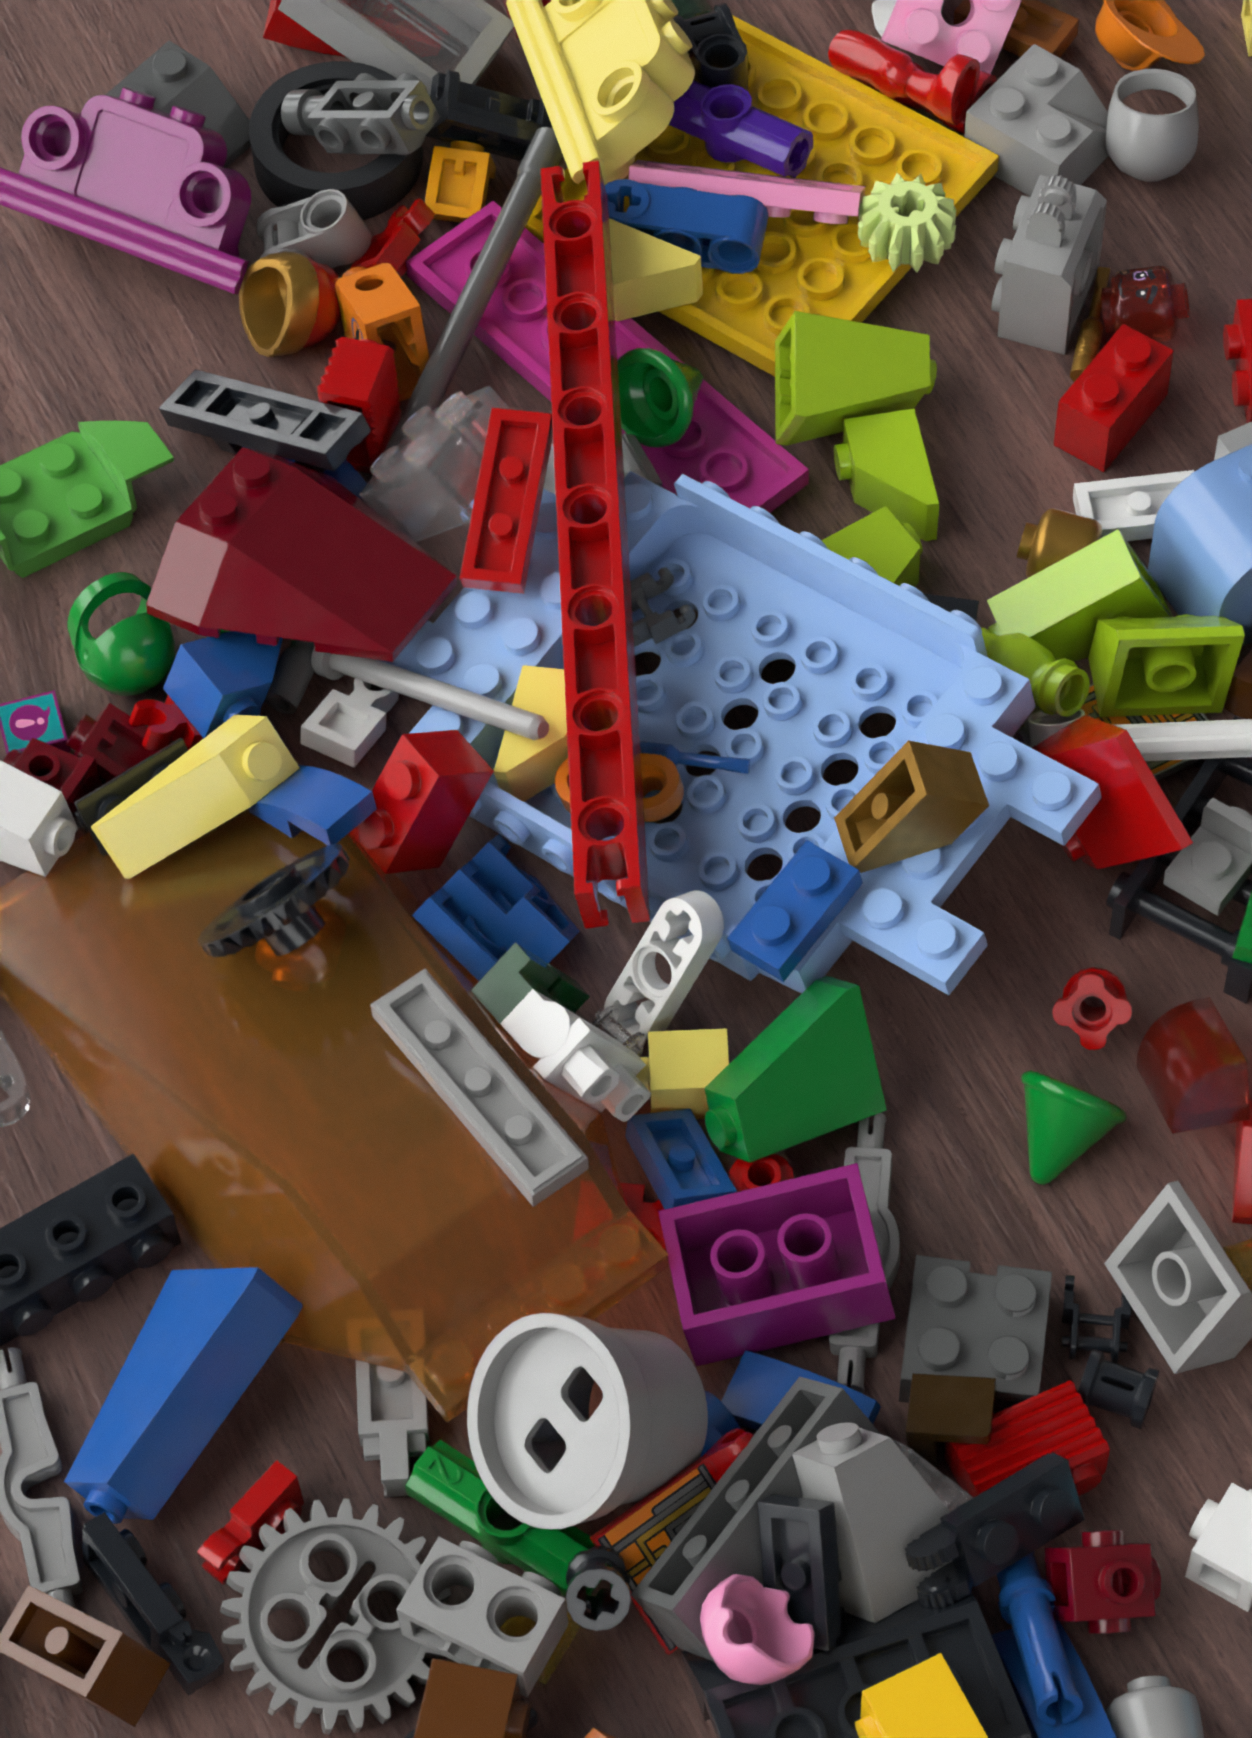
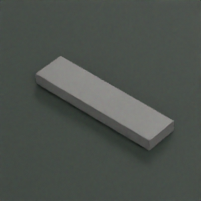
[370,968,589,1207]

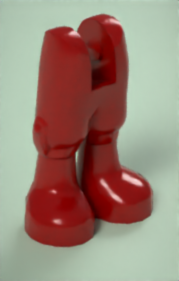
[828,29,997,134]

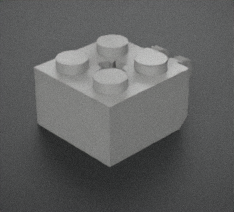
[991,174,1107,355]

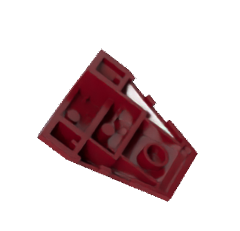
[146,447,457,662]

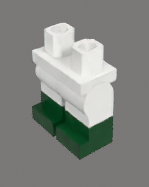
[471,942,651,1122]

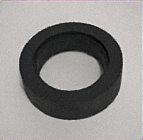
[249,61,423,220]

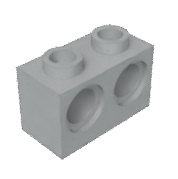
[396,1536,568,1698]

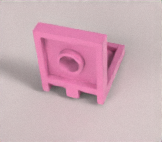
[881,0,1022,74]

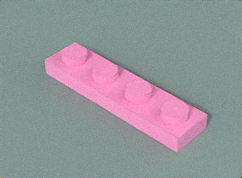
[628,160,866,224]

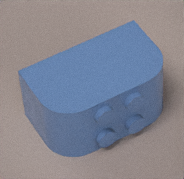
[1148,444,1252,646]

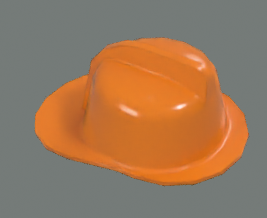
[1095,0,1205,71]

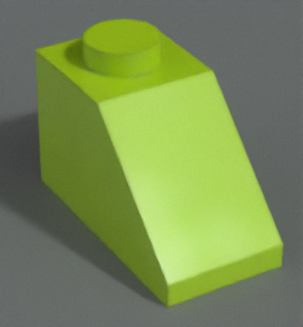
[834,408,939,541]

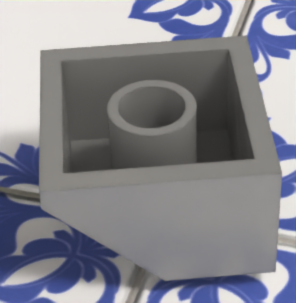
[965,44,1109,197]

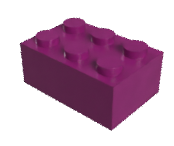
[658,1163,896,1367]

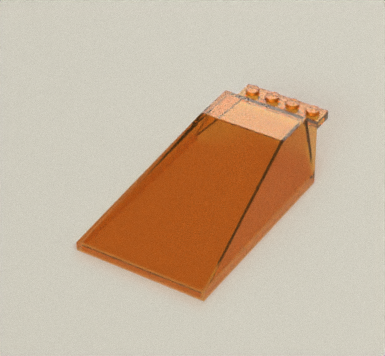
[0,754,669,1422]

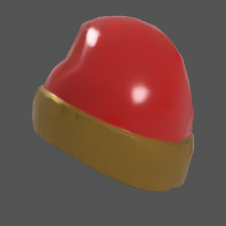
[239,252,341,357]

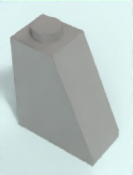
[792,1422,953,1623]

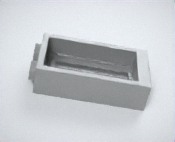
[278,0,514,97]

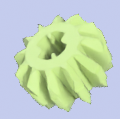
[858,173,956,273]

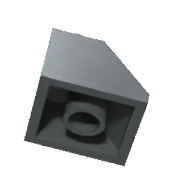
[106,40,251,168]

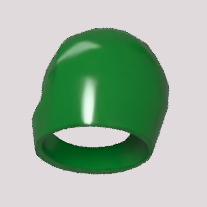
[67,572,175,696]

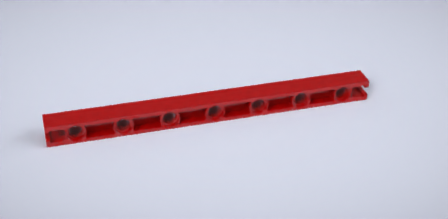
[540,160,650,929]

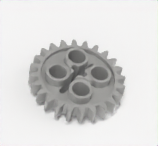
[220,1498,451,1735]

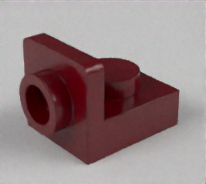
[65,702,171,781]

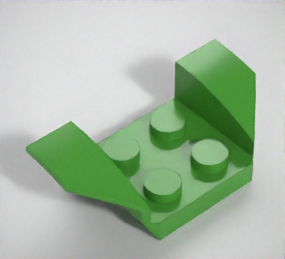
[0,421,174,578]

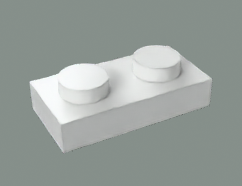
[1073,470,1194,541]

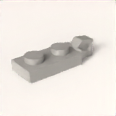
[354,1307,430,1498]

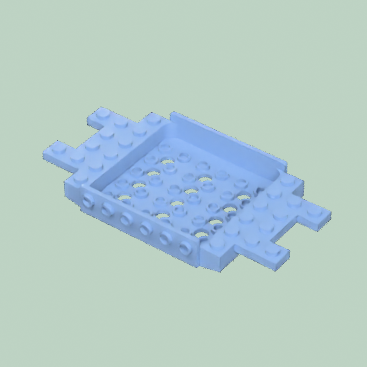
[380,471,1102,995]

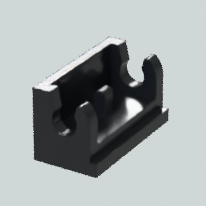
[426,70,552,161]

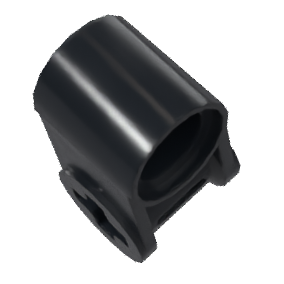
[673,2,748,91]

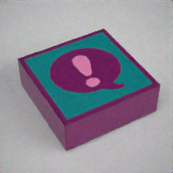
[0,690,71,754]

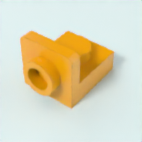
[425,141,496,223]

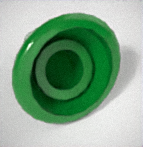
[617,348,703,448]
[1021,1070,1127,1185]

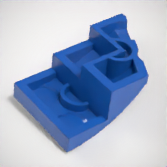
[412,834,580,981]

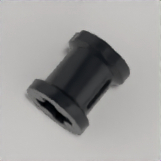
[1078,1349,1160,1429]
[566,1546,631,1631]

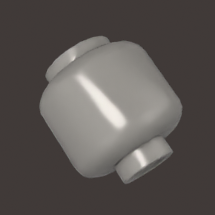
[1106,1676,1204,1738]

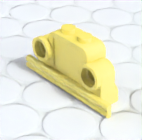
[506,0,695,185]

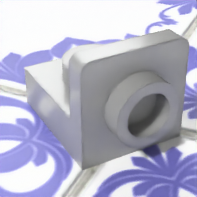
[1163,798,1252,916]

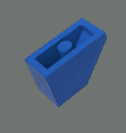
[163,631,283,739]

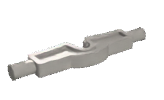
[829,1113,900,1394]
[0,1347,83,1608]

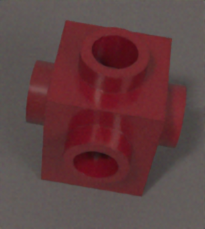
[1044,1530,1161,1634]

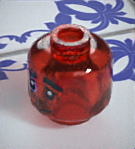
[1101,265,1190,342]

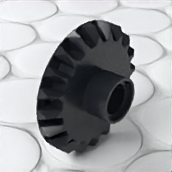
[198,844,350,957]

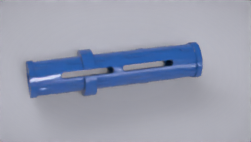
[996,1551,1083,1726]

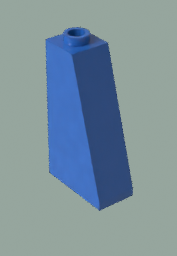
[64,1267,303,1524]

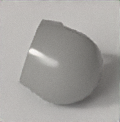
[1105,69,1199,182]

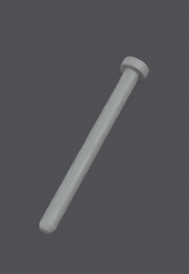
[311,647,549,740]

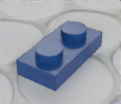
[727,840,863,982]
[625,1109,737,1209]

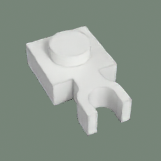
[300,678,399,768]

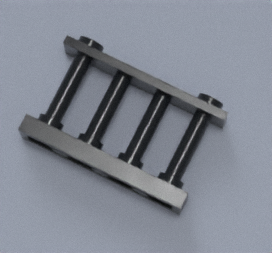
[1106,716,1252,1004]

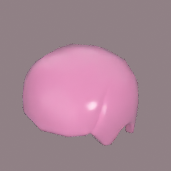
[700,1574,815,1685]

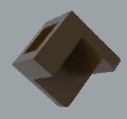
[905,1373,999,1472]

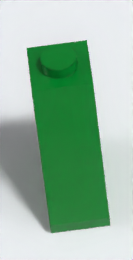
[704,976,887,1163]

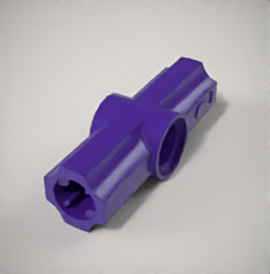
[669,80,814,178]

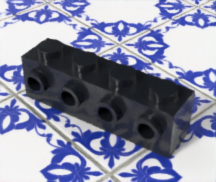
[0,1153,181,1346]

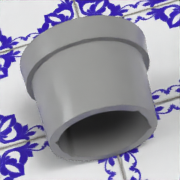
[467,1313,708,1530]

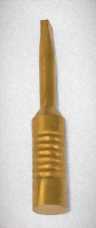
[1070,267,1111,382]

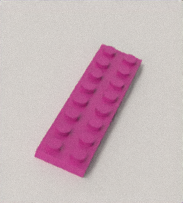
[406,201,809,513]

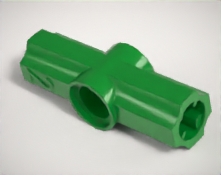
[405,1440,608,1598]

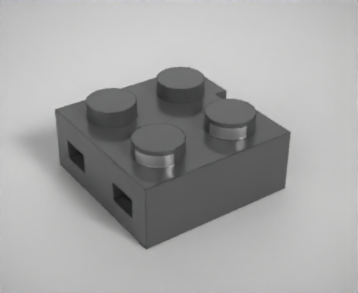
[899,1255,1052,1411]

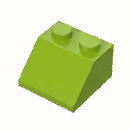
[1088,614,1245,717]

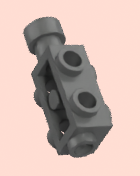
[281,73,441,155]

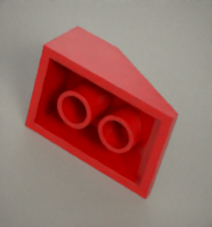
[1032,715,1193,870]

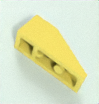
[91,715,300,879]

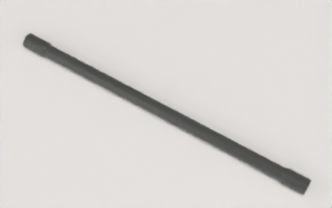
[264,127,563,714]

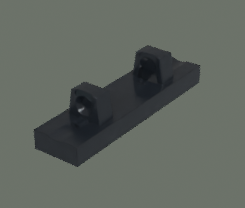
[159,369,371,473]

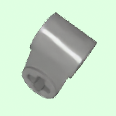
[256,189,372,268]

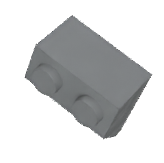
[1104,1181,1252,1374]

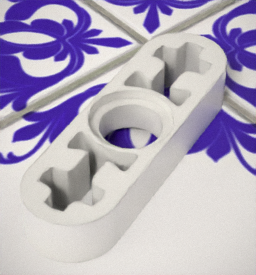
[604,890,724,1045]

